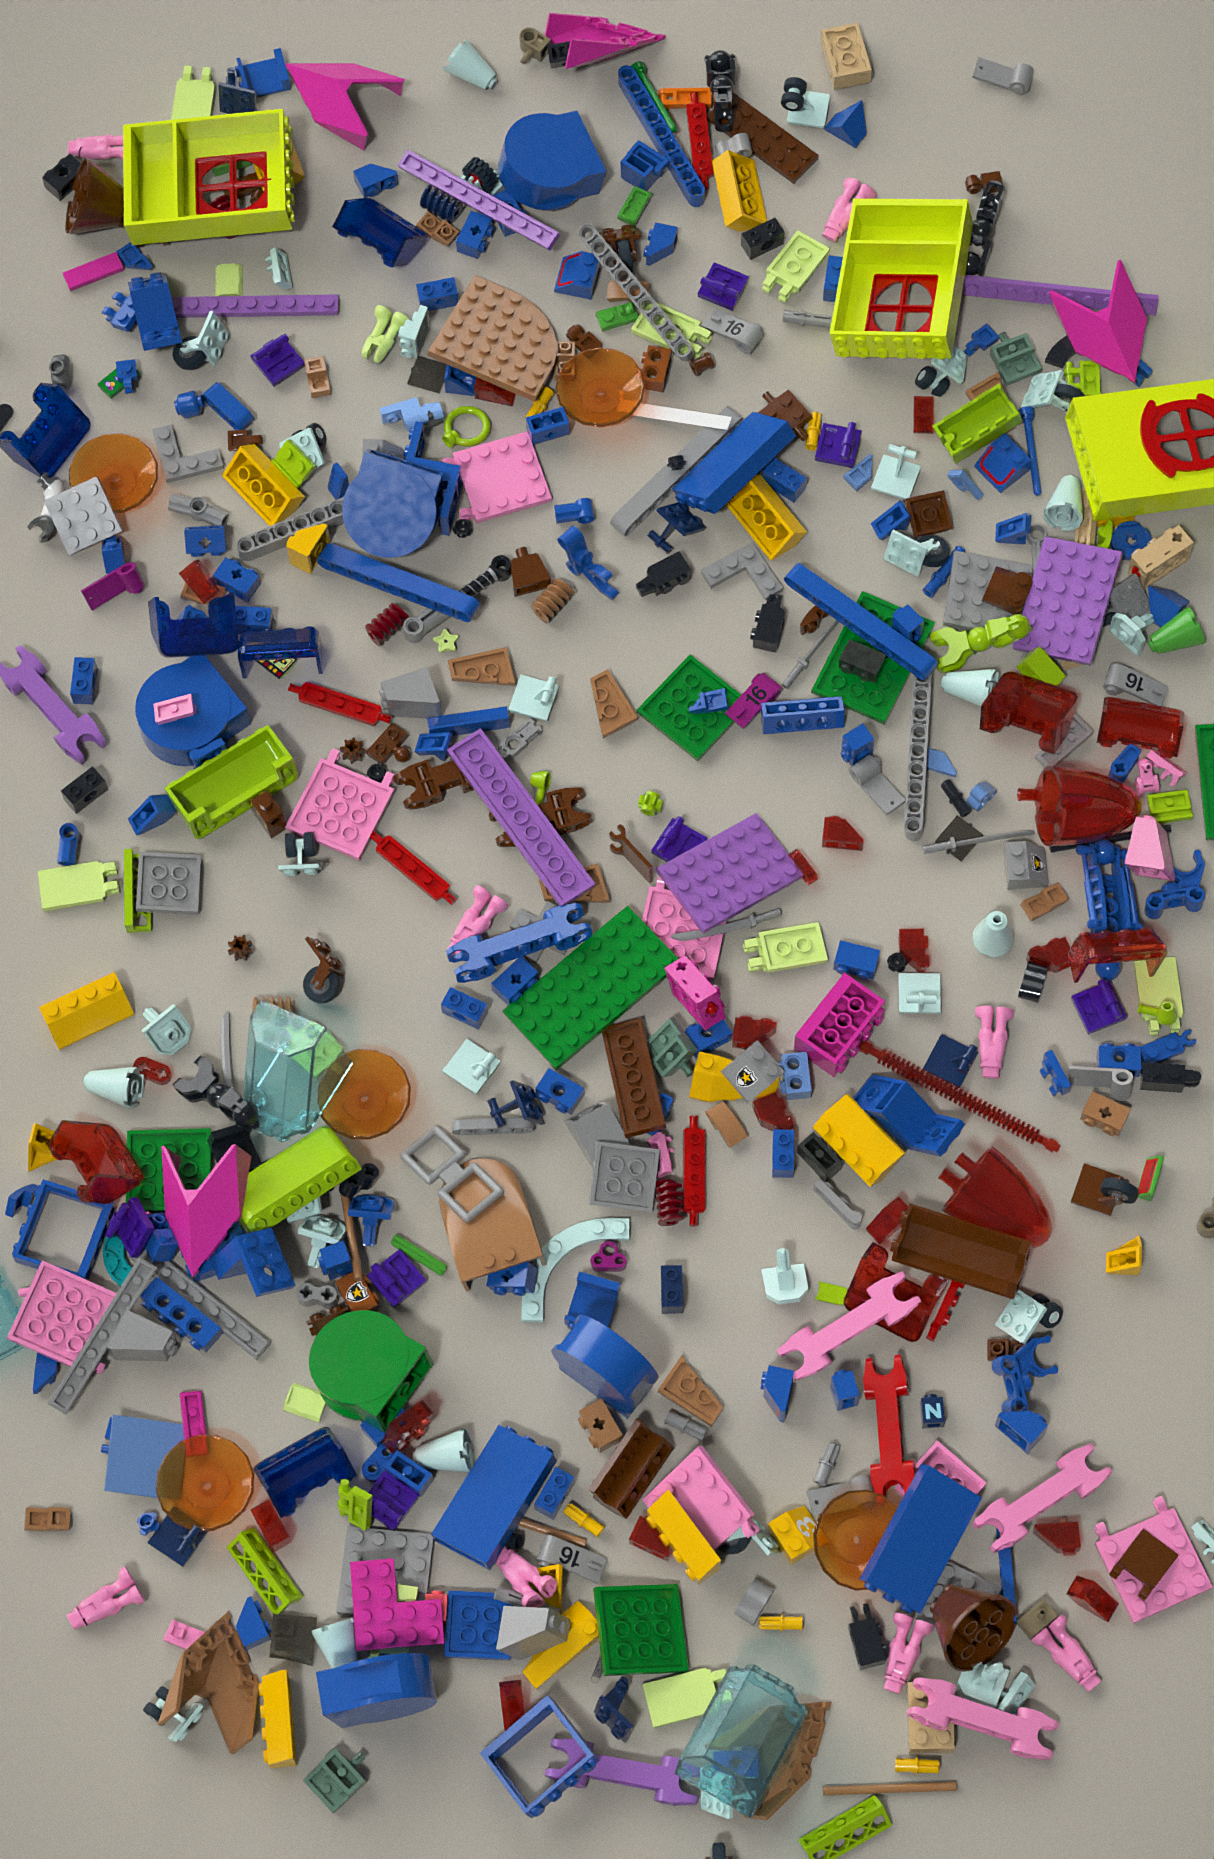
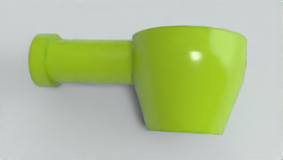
[530,771,551,805]
[1137,1001,1177,1025]

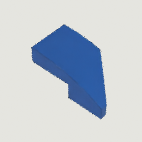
[116,242,153,270]
[689,688,729,713]
[5,1184,38,1218]
[33,1353,59,1394]

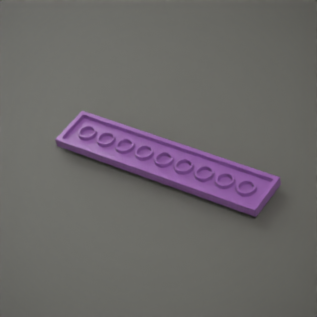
[447,728,595,906]

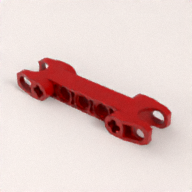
[863,1355,916,1506]

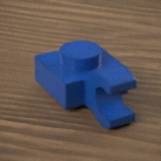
[964,324,999,357]
[116,359,138,394]

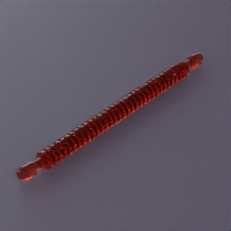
[858,1041,1061,1153]

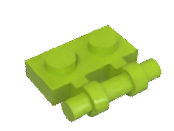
[1064,361,1100,399]
[337,1479,373,1531]

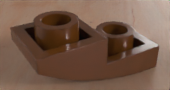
[800,605,828,636]
[987,1339,1028,1362]

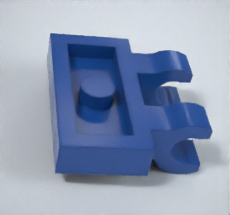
[101,292,136,332]
[1040,1050,1071,1097]

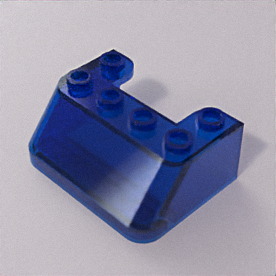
[332,198,429,268]
[0,383,91,478]
[148,592,239,658]
[237,626,323,679]
[253,1427,357,1518]

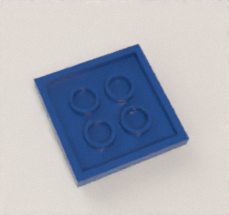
[444,1591,512,1661]

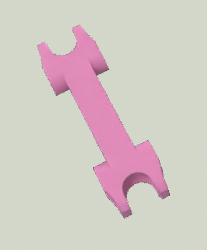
[777,1271,922,1381]
[972,1443,1113,1553]
[906,1678,1059,1760]

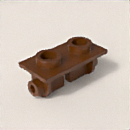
[306,1304,348,1336]

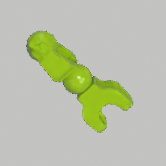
[930,614,1032,673]

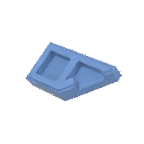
[843,454,872,492]
[947,470,984,500]
[927,748,957,777]

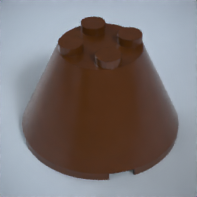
[65,158,124,234]
[930,1584,1017,1672]

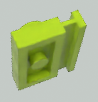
[271,439,316,488]
[1147,790,1193,824]

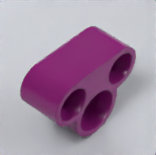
[590,1241,627,1272]

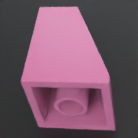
[1124,815,1176,882]

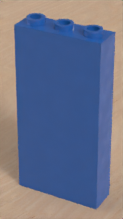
[672,412,796,514]
[431,1425,557,1571]
[859,1464,982,1614]

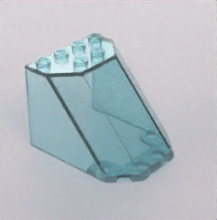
[243,1000,353,1142]
[674,1664,808,1819]

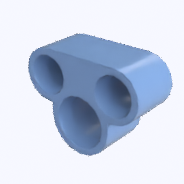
[966,781,997,812]

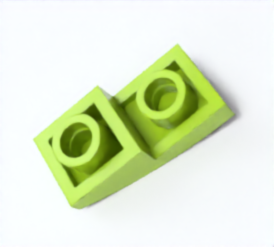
[1097,520,1113,549]

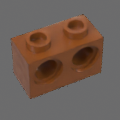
[637,345,671,393]

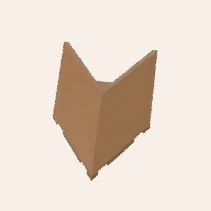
[157,1611,259,1754]
[705,1702,831,1820]

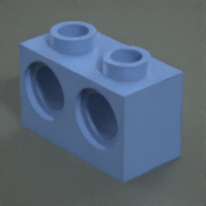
[778,1052,812,1100]

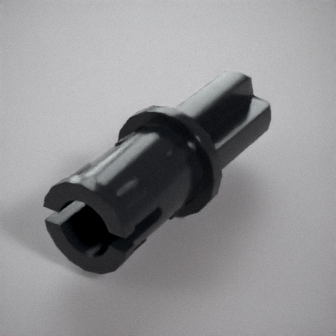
[941,779,972,818]

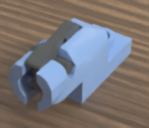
[379,397,444,431]

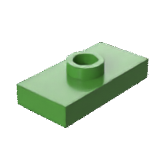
[617,186,652,227]

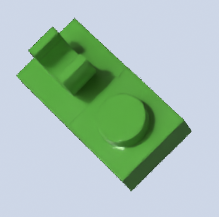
[596,302,638,332]

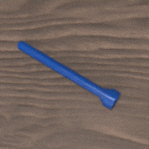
[1018,406,1042,496]

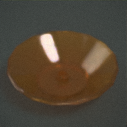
[555,347,645,428]
[69,433,158,514]
[315,1049,411,1140]
[156,1435,254,1531]
[813,1490,897,1591]

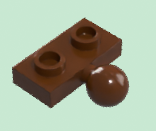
[366,723,411,766]

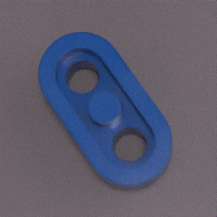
[362,1442,397,1482]

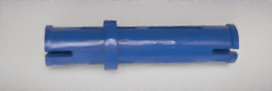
[922,546,966,598]

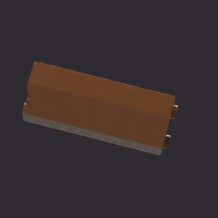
[890,1203,1032,1300]

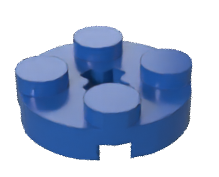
[1111,521,1151,561]

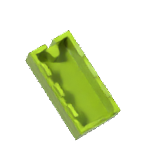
[932,383,1023,464]

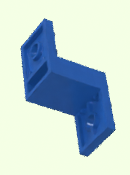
[128,272,182,351]
[404,421,462,536]
[853,1074,965,1157]
[210,1222,296,1297]

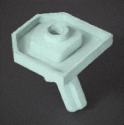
[1109,613,1154,657]
[141,1004,191,1055]
[298,1215,347,1268]
[762,1248,809,1305]
[957,1662,1010,1709]

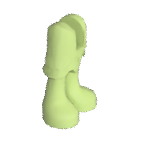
[362,305,409,364]

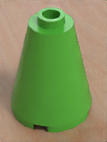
[1147,607,1206,654]

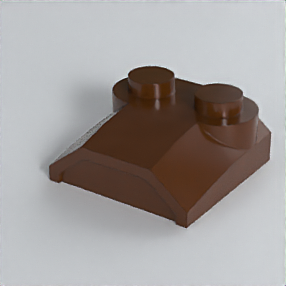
[905,490,953,538]
[981,566,1033,615]

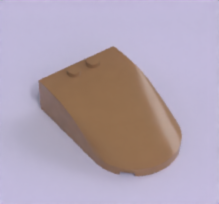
[439,1159,547,1291]

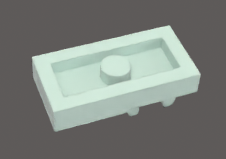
[265,248,292,290]
[1191,1519,1214,1564]
[996,1672,1036,1715]

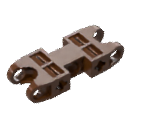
[394,757,474,810]
[488,787,593,847]

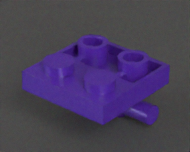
[698,262,749,311]
[250,334,305,387]
[815,422,862,468]
[651,816,707,862]
[1071,979,1127,1035]
[105,1197,155,1258]
[367,1249,427,1309]
[368,1471,419,1531]

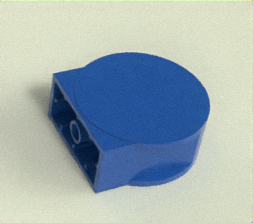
[498,110,606,210]
[342,449,445,558]
[135,650,251,766]
[551,1315,659,1419]
[316,1653,437,1728]

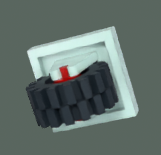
[461,157,504,195]

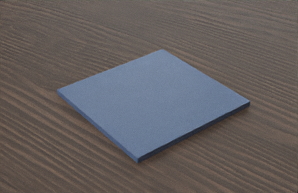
[104,1415,185,1501]

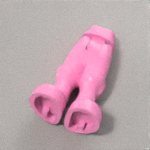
[68,135,123,161]
[822,178,877,242]
[447,885,508,955]
[975,1006,1014,1079]
[496,1546,557,1608]
[66,1566,145,1630]
[883,1613,934,1694]
[1032,1614,1101,1692]

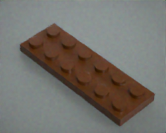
[707,92,819,184]
[602,1018,667,1138]

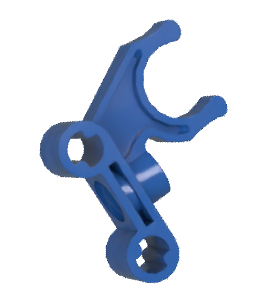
[557,525,619,600]
[1144,850,1205,919]
[992,1335,1058,1412]

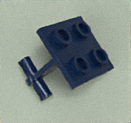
[218,67,257,114]
[647,502,706,554]
[922,1034,979,1088]
[487,1080,545,1128]
[147,1507,208,1567]
[594,1677,634,1743]

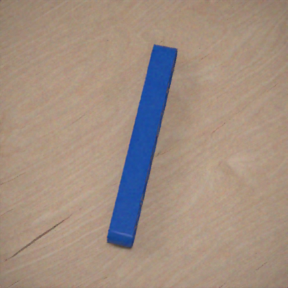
[618,65,705,207]
[317,543,480,622]
[784,563,938,680]

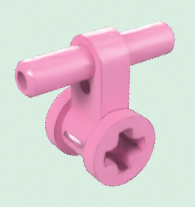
[1135,759,1159,796]

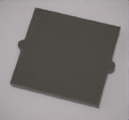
[407,356,447,394]
[935,815,984,862]

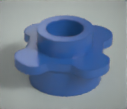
[137,1512,160,1536]

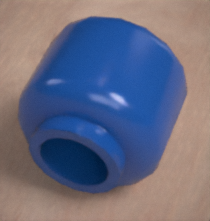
[174,390,205,419]

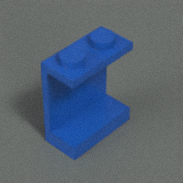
[234,48,291,98]
[564,1271,620,1330]

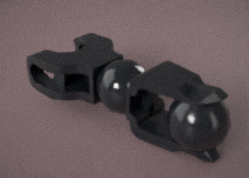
[704,50,736,132]
[965,181,1003,276]
[172,1056,260,1129]

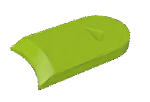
[815,1281,850,1305]

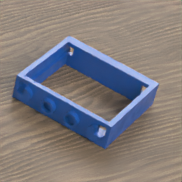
[12,1179,117,1281]
[480,1695,600,1818]

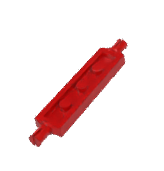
[686,92,713,190]
[288,682,392,726]
[370,831,457,905]
[683,1115,705,1227]
[926,1280,965,1342]

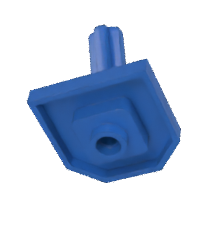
[348,1194,395,1247]

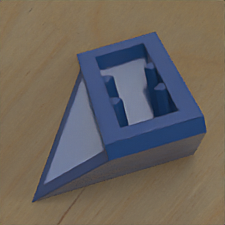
[824,100,867,148]
[444,365,478,396]
[1148,585,1190,628]

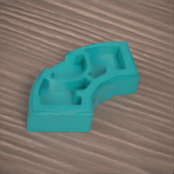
[103,1235,132,1287]

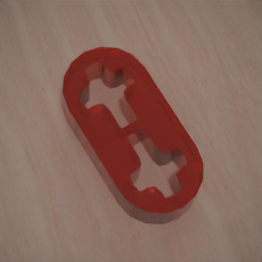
[788,849,818,885]
[133,1057,172,1085]

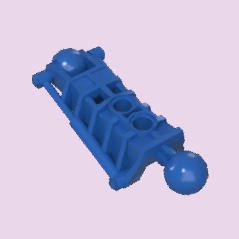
[1076,839,1143,981]

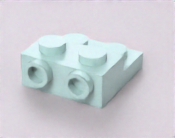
[398,305,430,359]

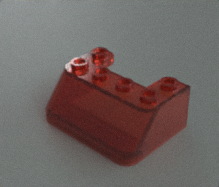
[979,672,1078,754]
[1096,697,1184,759]
[1068,928,1167,983]
[47,1120,144,1204]
[843,1242,949,1342]

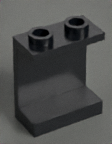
[207,1124,266,1172]

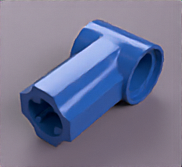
[554,498,595,524]
[57,823,80,866]

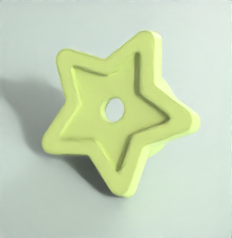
[433,629,459,653]

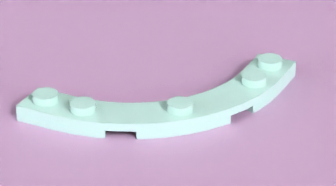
[521,1218,629,1323]

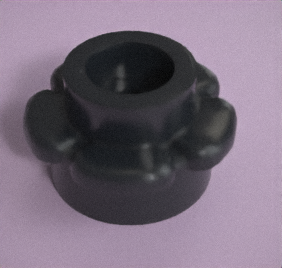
[667,455,686,471]
[453,519,472,538]
[367,764,387,783]
[887,953,907,972]
[505,1531,524,1552]

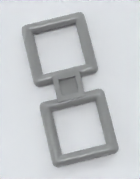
[400,1125,504,1223]

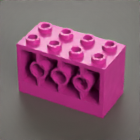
[794,973,885,1077]

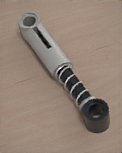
[403,555,512,643]

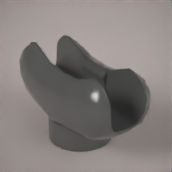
[49,354,70,391]

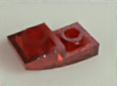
[913,396,934,434]

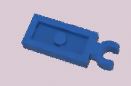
[1141,1030,1196,1063]

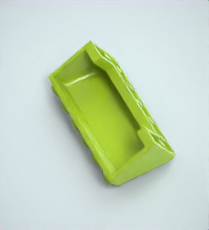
[164,725,298,839]
[239,1126,362,1233]

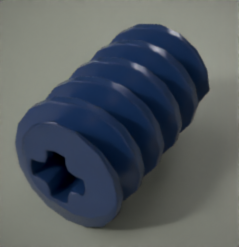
[420,185,463,223]

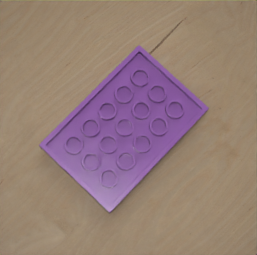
[1013,536,1123,666]
[656,813,804,934]

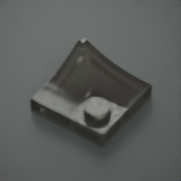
[269,1614,317,1666]

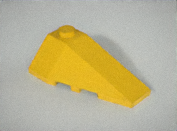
[689,1051,780,1103]
[523,1601,599,1689]

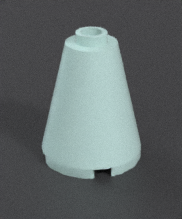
[443,39,497,90]
[1043,475,1083,531]
[941,669,999,710]
[973,911,1014,958]
[83,1067,144,1109]
[413,1429,474,1473]
[312,1617,358,1668]

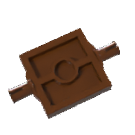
[758,390,813,441]

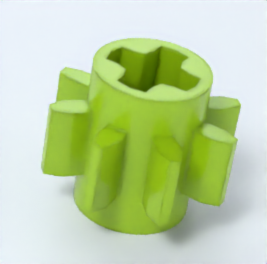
[638,791,663,816]

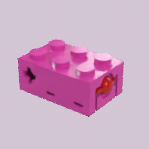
[664,955,726,1030]

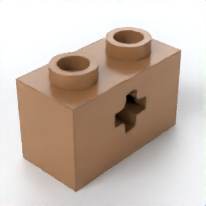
[1080,1091,1131,1137]
[578,1399,623,1453]

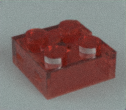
[382,1400,433,1454]

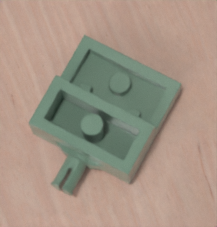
[989,332,1042,386]
[647,1018,698,1078]
[303,1748,366,1814]

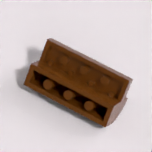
[588,1418,674,1519]

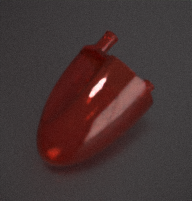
[1017,766,1142,846]
[938,1145,1052,1248]

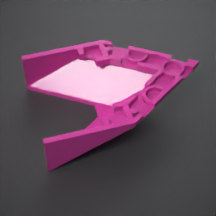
[545,13,666,69]
[285,63,405,151]
[1049,259,1147,383]
[161,1145,251,1277]

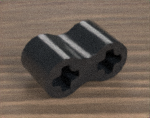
[1018,961,1048,1003]
[339,1163,379,1198]

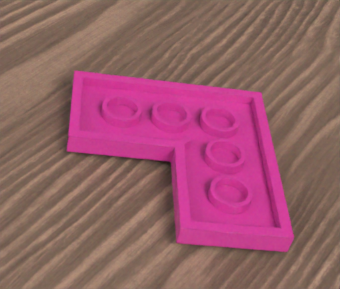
[350,1558,445,1651]

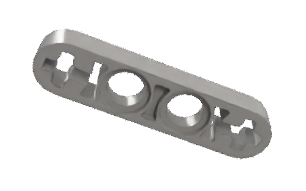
[452,1118,534,1135]

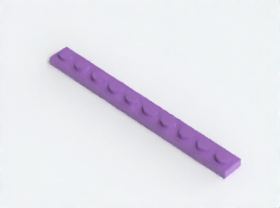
[398,150,560,251]
[962,275,1159,316]
[171,294,339,318]

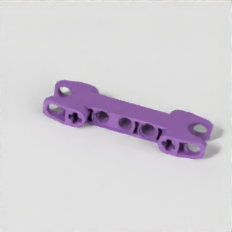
[0,645,107,765]
[545,1738,701,1806]

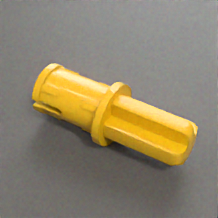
[525,387,554,418]
[805,411,822,451]
[563,1503,605,1538]
[759,1614,802,1632]
[895,1757,940,1775]

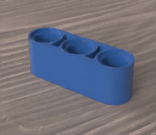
[202,382,254,430]

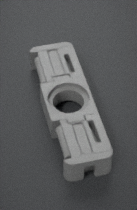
[495,718,542,762]

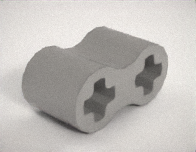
[715,133,752,157]
[297,1283,338,1309]
[734,1579,774,1625]

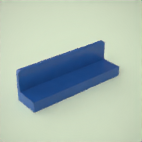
[427,706,510,736]

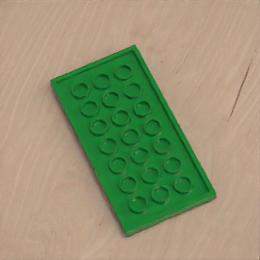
[502,905,678,1071]

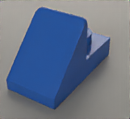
[870,500,911,540]
[995,513,1031,545]
[414,732,452,761]

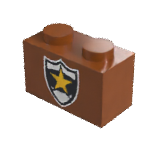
[335,1272,380,1312]

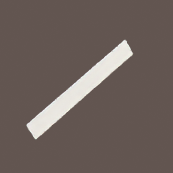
[618,400,732,430]

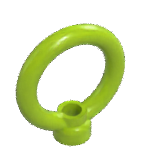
[442,406,491,448]

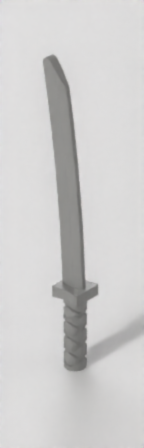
[782,620,839,689]
[922,830,1035,854]
[671,909,781,941]
[221,1011,235,1122]

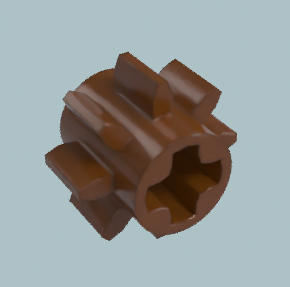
[340,737,366,764]
[228,935,253,961]

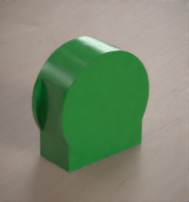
[309,1310,434,1433]

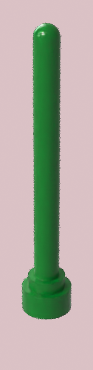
[631,61,677,133]

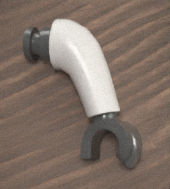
[27,472,64,543]

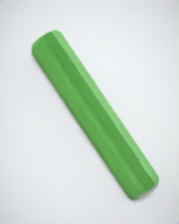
[391,1234,447,1276]

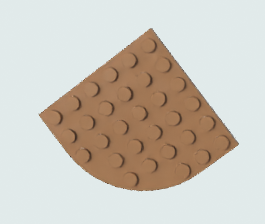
[427,275,557,401]

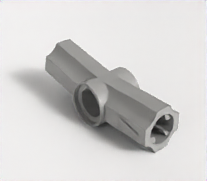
[168,493,229,526]

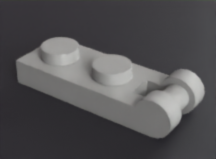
[814,1179,862,1229]

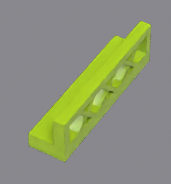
[124,849,152,933]
[226,1528,303,1617]
[798,1795,892,1859]

